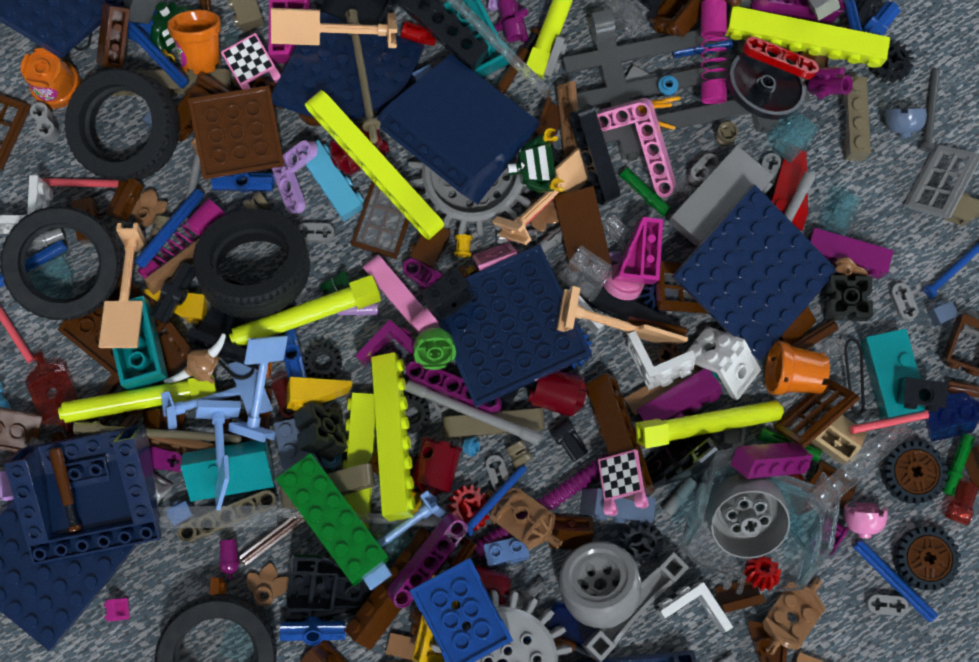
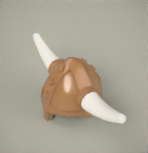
[164,333,226,383]

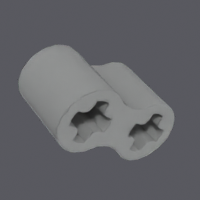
[30,102,60,143]

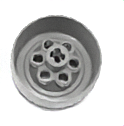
[706,474,790,559]
[559,541,642,628]

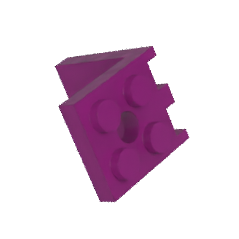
[355,320,414,367]

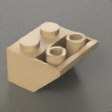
[811,415,868,466]

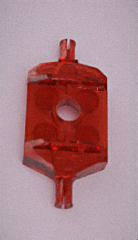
[25,352,78,438]

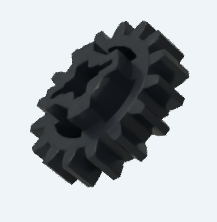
[871,40,914,83]
[617,520,664,565]

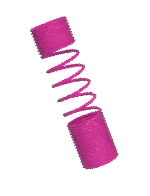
[701,0,727,104]
[137,199,226,278]

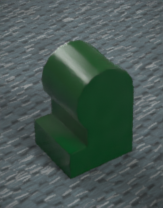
[320,271,350,296]

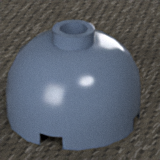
[885,108,927,137]

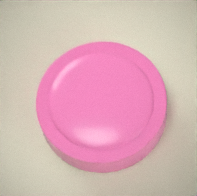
[603,264,644,300]

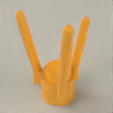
[638,96,681,130]

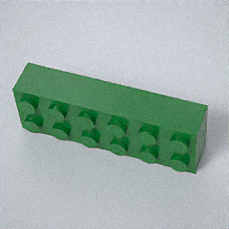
[275,453,389,587]

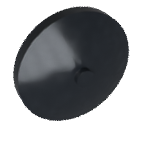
[727,50,806,120]

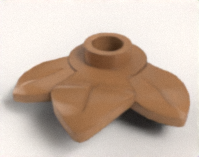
[132,189,168,227]
[525,198,560,233]
[832,257,868,280]
[246,563,288,606]

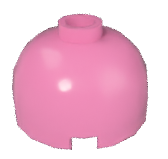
[844,503,888,538]

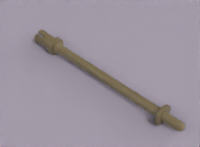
[345,9,381,144]
[73,421,242,443]

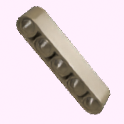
[442,408,545,439]
[279,464,376,510]
[177,490,279,543]

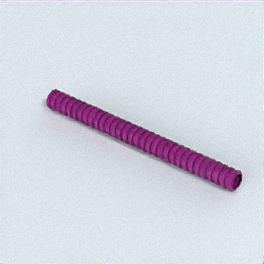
[474,431,644,559]

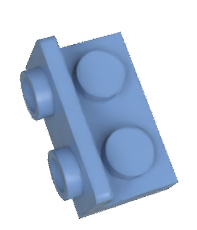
[484,537,530,569]

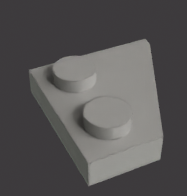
[544,35,568,77]

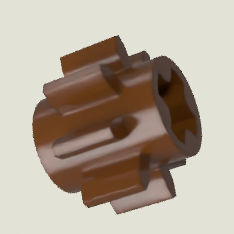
[656,344,683,362]

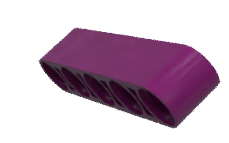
[751,0,845,24]
[406,361,502,414]
[387,514,467,608]

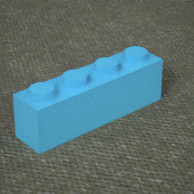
[303,140,364,222]

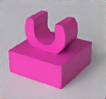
[103,598,129,622]

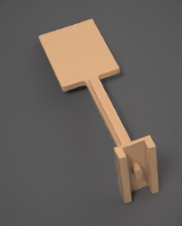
[271,8,397,48]
[492,147,589,245]
[99,223,147,348]
[556,286,688,347]

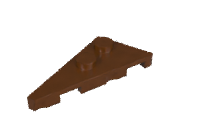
[747,621,788,662]

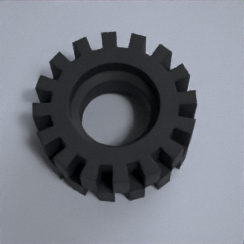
[304,343,342,379]
[405,395,430,434]

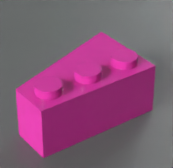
[268,0,312,64]
[613,217,663,285]

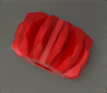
[743,555,782,592]

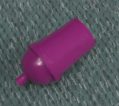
[218,539,240,580]

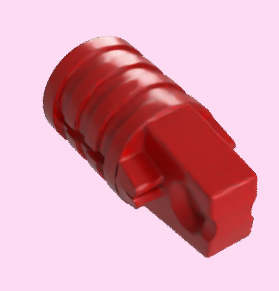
[401,21,437,46]

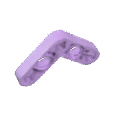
[272,140,318,214]

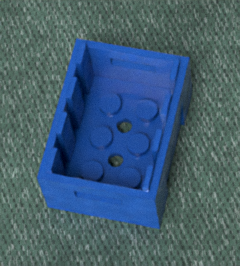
[409,558,513,662]

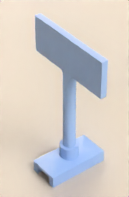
[228,335,288,442]
[161,362,273,430]
[195,400,241,510]
[364,491,447,590]

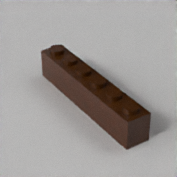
[586,373,655,501]
[344,527,444,650]

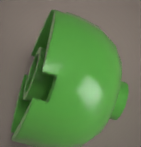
[413,327,456,370]

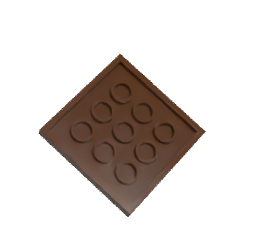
[188,85,285,180]
[57,275,174,379]

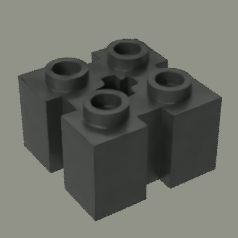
[825,275,873,322]
[294,402,348,460]

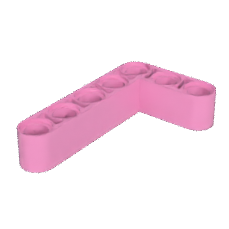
[597,98,676,197]
[363,254,440,335]

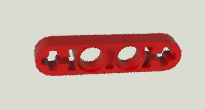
[743,36,819,80]

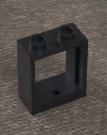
[422,269,475,323]

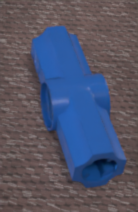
[863,1,901,36]
[211,173,275,193]
[284,328,307,379]
[280,616,345,646]

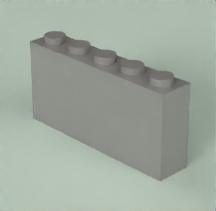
[669,145,775,247]

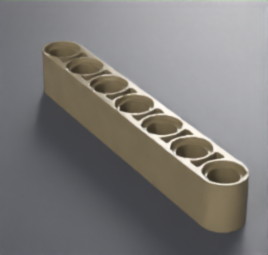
[101,69,231,96]

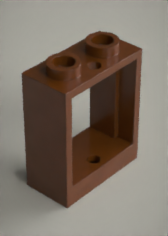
[649,0,705,37]
[941,314,979,377]

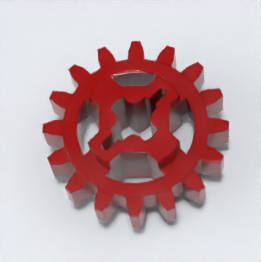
[447,485,492,531]

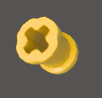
[454,234,473,258]

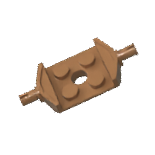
[486,487,562,550]
[762,577,826,655]

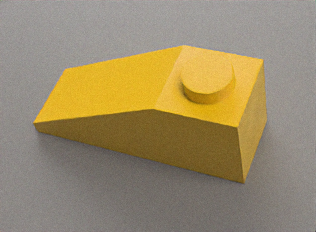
[143,289,208,325]
[287,377,352,411]

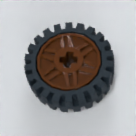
[881,441,948,504]
[893,527,961,590]

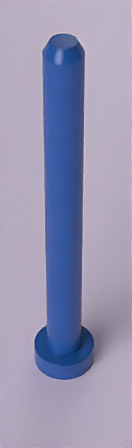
[923,242,979,299]
[465,465,527,538]

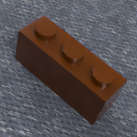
[96,3,130,68]

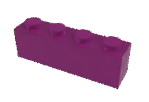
[808,228,894,279]
[637,369,722,421]
[730,442,813,479]

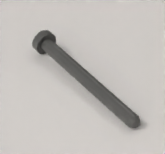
[920,68,940,152]

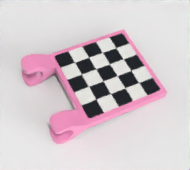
[221,33,281,90]
[598,449,649,516]

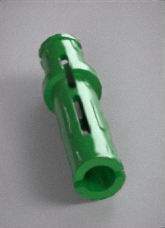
[620,167,672,217]
[758,427,822,462]
[942,433,976,497]

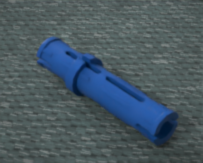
[672,40,733,58]

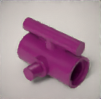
[494,0,528,43]
[808,67,853,99]

